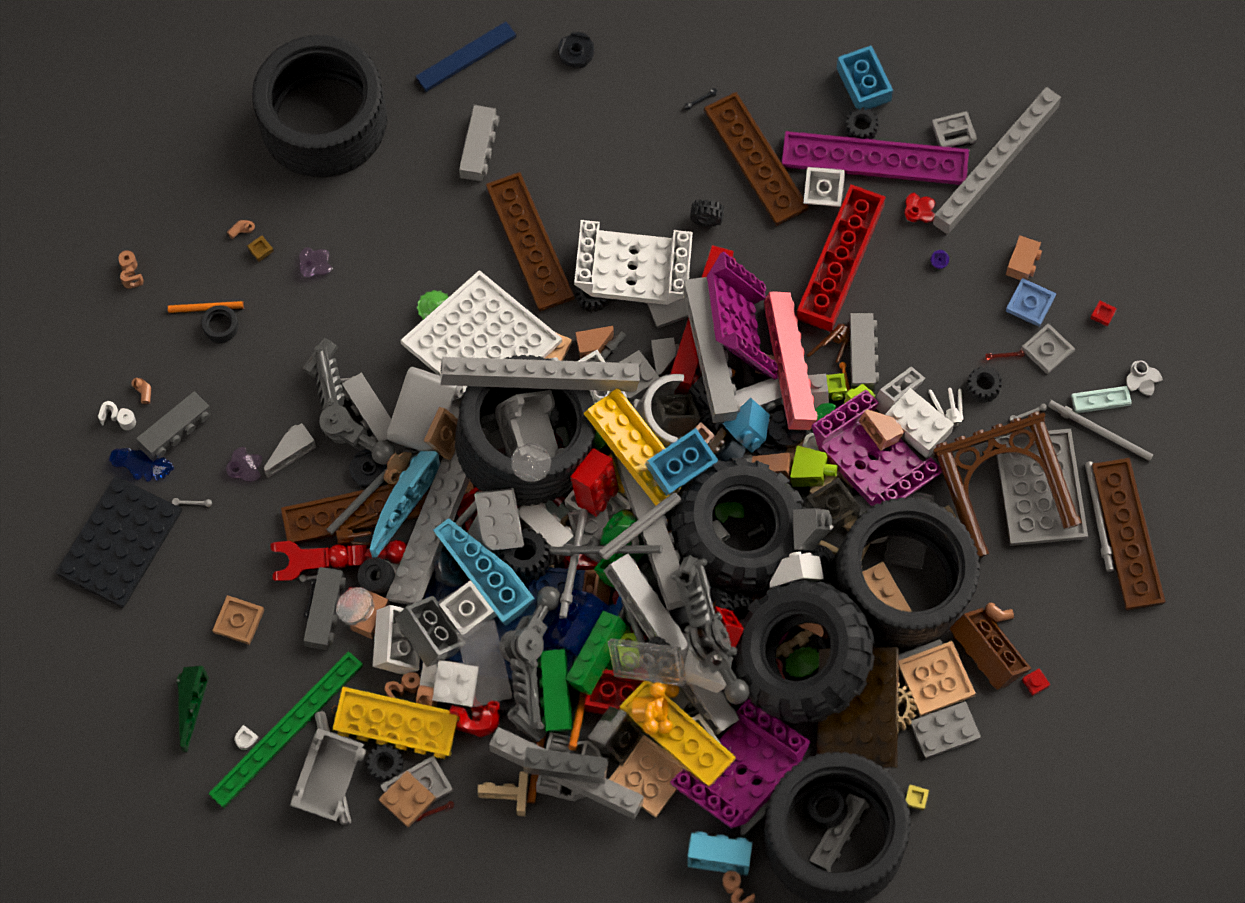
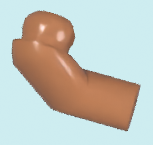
[132,378,151,404]
[985,603,1014,622]

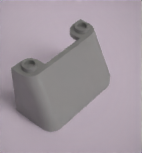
[387,367,463,457]
[495,390,565,462]
[289,728,365,821]

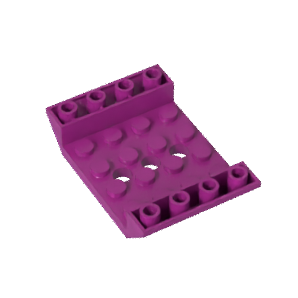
[707,252,778,380]
[811,390,943,506]
[670,699,810,828]

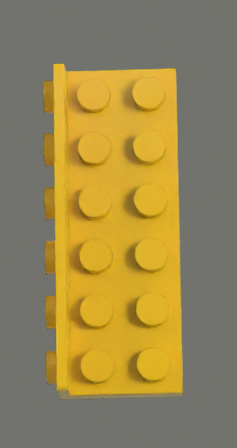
[583,388,682,506]
[333,687,458,759]

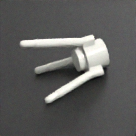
[928,388,964,427]

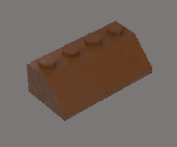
[949,608,1032,690]

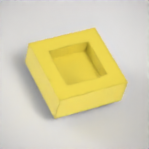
[906,785,929,811]

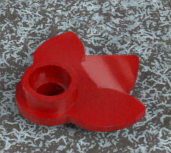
[904,193,935,222]

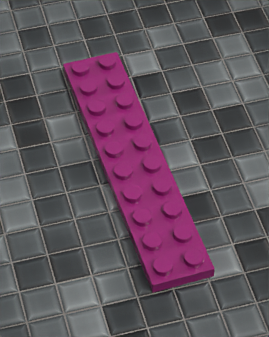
[782,131,969,185]

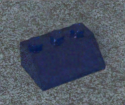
[542,589,609,656]

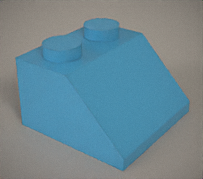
[723,398,770,453]

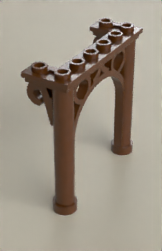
[932,411,1082,558]

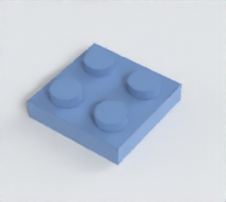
[1006,278,1056,327]

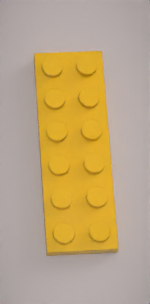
[620,679,736,787]

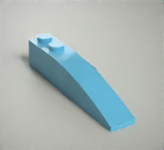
[370,451,440,558]
[433,518,535,626]

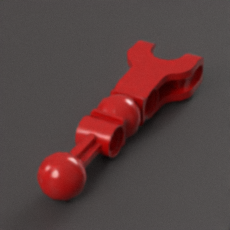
[270,540,407,581]

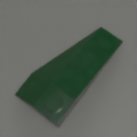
[177,666,209,752]

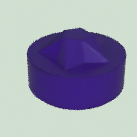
[930,250,949,269]

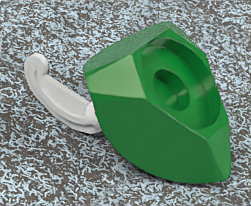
[599,509,639,546]

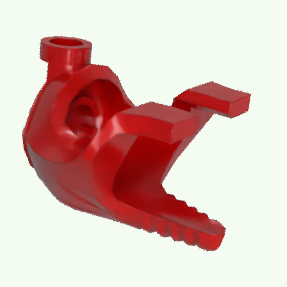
[449,696,500,737]

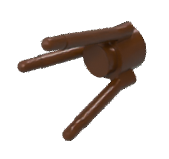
[807,324,850,363]
[336,513,379,547]

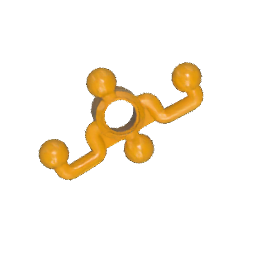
[632,676,679,735]

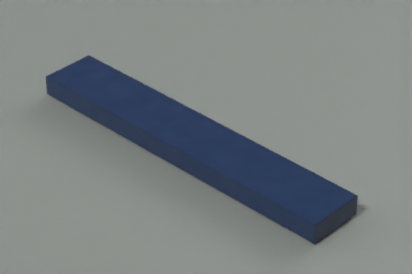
[416,21,516,92]

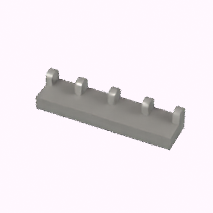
[809,794,870,872]

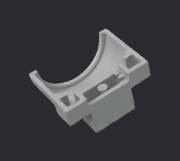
[631,374,684,448]

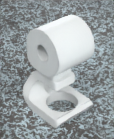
[98,401,136,430]

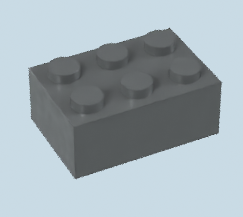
[395,596,466,667]

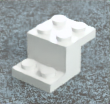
[419,660,479,706]

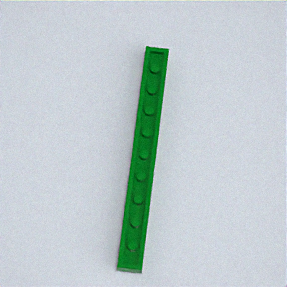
[209,651,363,808]

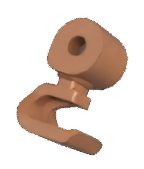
[119,251,144,289]
[385,672,420,698]
[416,685,438,708]
[723,871,755,903]

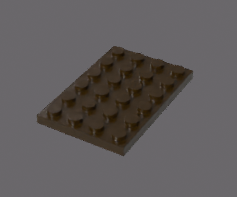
[817,647,899,768]

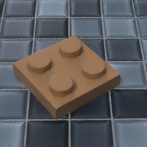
[424,407,458,460]
[213,595,264,645]
[379,771,436,828]

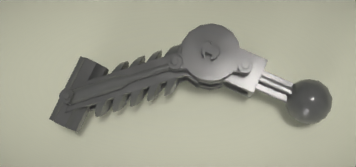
[302,338,396,465]
[670,555,750,704]
[499,586,561,742]

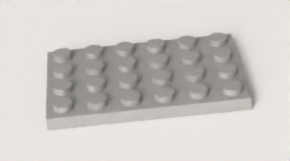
[995,429,1088,546]

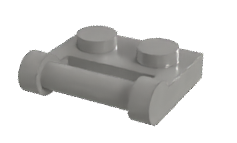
[931,111,977,147]

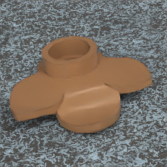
[384,452,412,485]

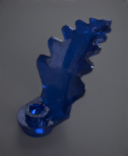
[109,448,174,481]

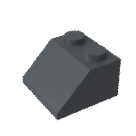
[793,509,832,551]

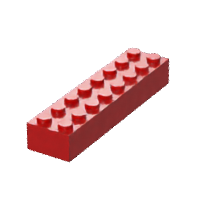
[797,184,885,332]
[671,245,736,398]

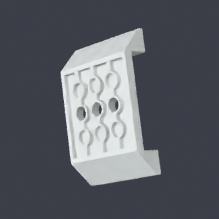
[574,220,692,305]

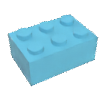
[688,832,752,876]

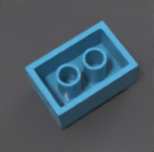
[837,46,893,110]
[644,428,718,496]

